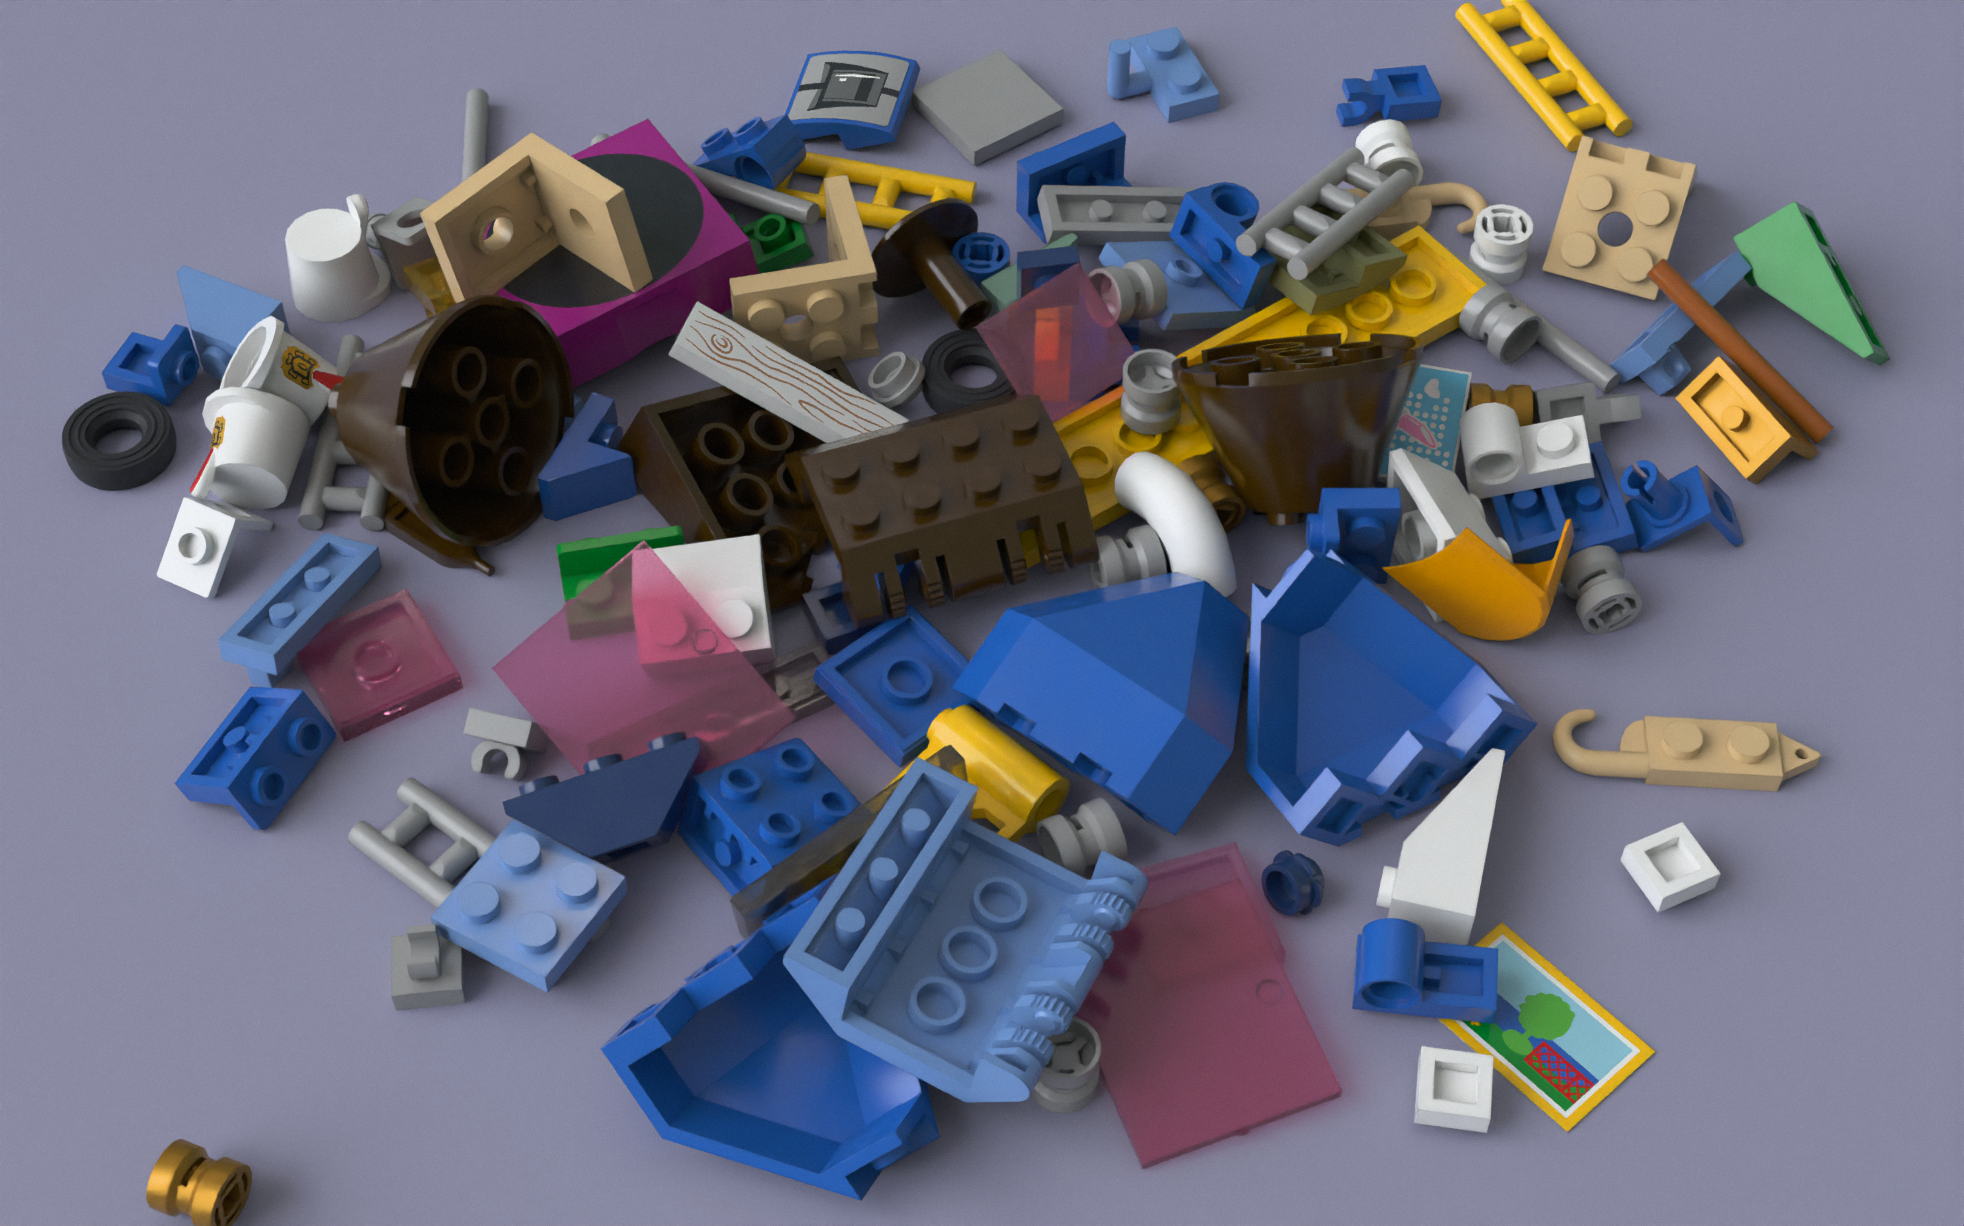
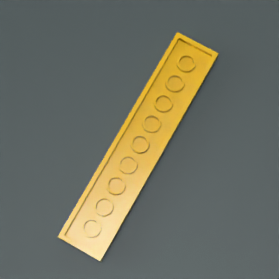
[1018,225,1487,569]

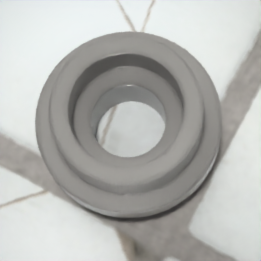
[868,351,925,408]

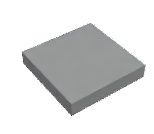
[911,49,1064,166]

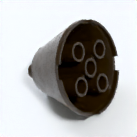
[328,295,574,547]
[1171,333,1424,526]

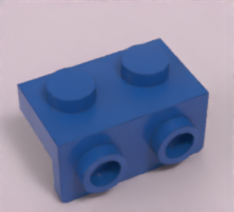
[1016,122,1133,244]

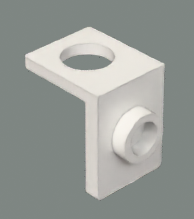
[157,497,273,598]

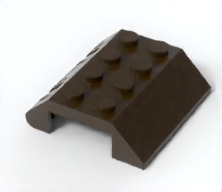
[785,393,1099,629]

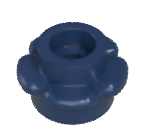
[1261,850,1324,916]

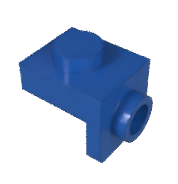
[102,324,200,407]

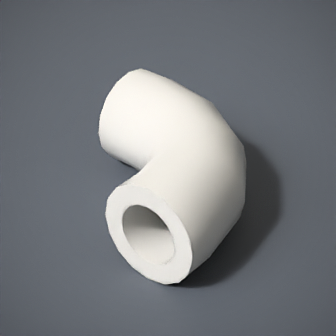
[1114,451,1238,597]

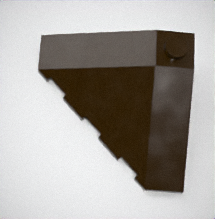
[617,356,861,614]

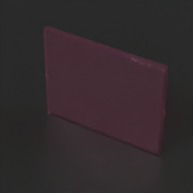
[492,540,796,775]
[1075,877,1342,1170]

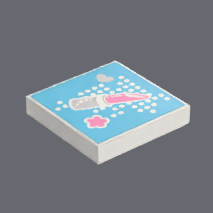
[1376,364,1472,483]

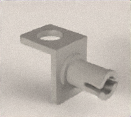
[366,196,441,291]

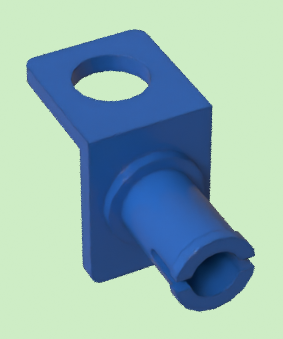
[1620,460,1744,552]

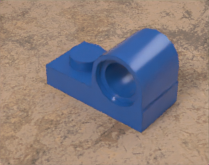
[1169,182,1277,310]

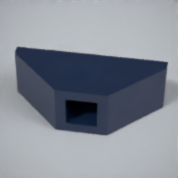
[502,732,712,865]

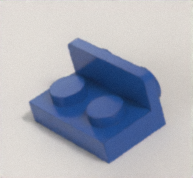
[1301,488,1401,584]
[174,686,336,830]

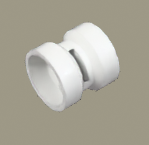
[1355,119,1423,186]
[1468,204,1534,286]

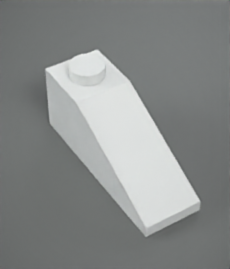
[1376,748,1505,945]

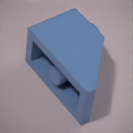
[176,265,290,380]

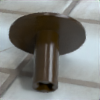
[871,198,992,330]

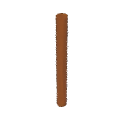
[1646,258,1834,444]

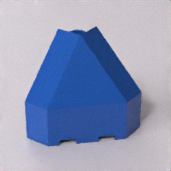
[1245,548,1538,847]
[952,572,1250,835]
[600,873,940,1201]

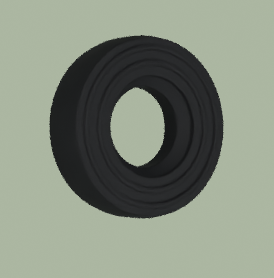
[922,328,1027,414]
[62,391,177,491]

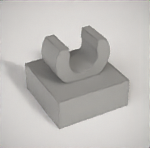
[463,708,551,781]
[391,924,466,1010]

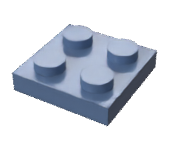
[430,819,628,993]

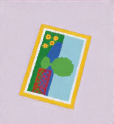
[1437,922,1655,1132]

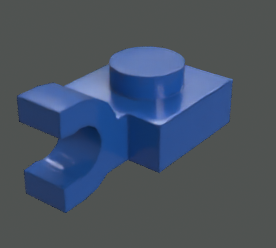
[1336,65,1442,127]

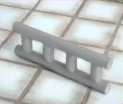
[1236,147,1414,280]
[298,334,389,531]
[348,777,610,942]

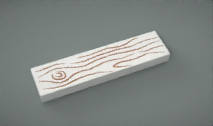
[668,302,909,443]

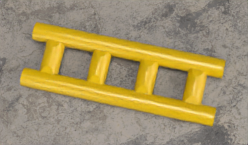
[1455,0,1633,152]
[775,152,977,230]

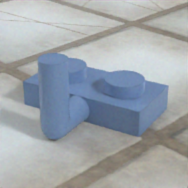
[1107,27,1220,123]

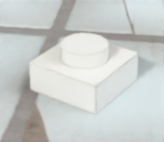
[1621,822,1721,913]
[1414,1046,1494,1133]

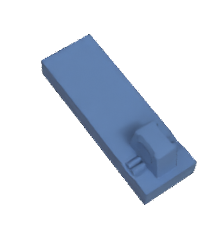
[1609,251,1752,396]
[218,532,381,688]

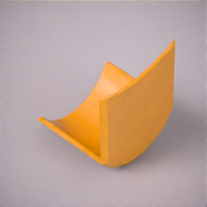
[1381,518,1575,641]

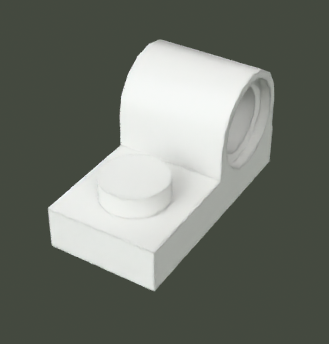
[1459,403,1594,499]

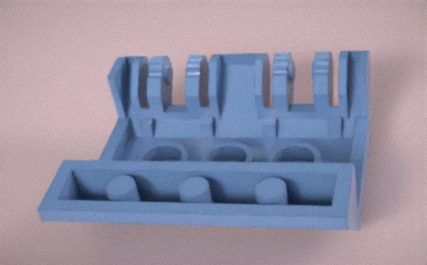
[783,757,1149,1103]

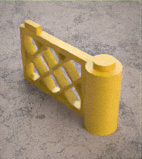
[787,704,1070,897]

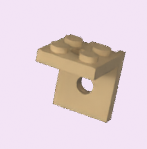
[420,132,653,303]
[1542,136,1698,301]
[729,175,879,364]

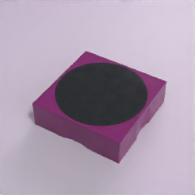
[484,119,759,389]

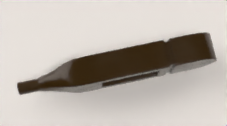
[382,492,495,577]

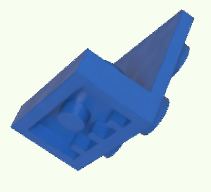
[677,738,875,922]

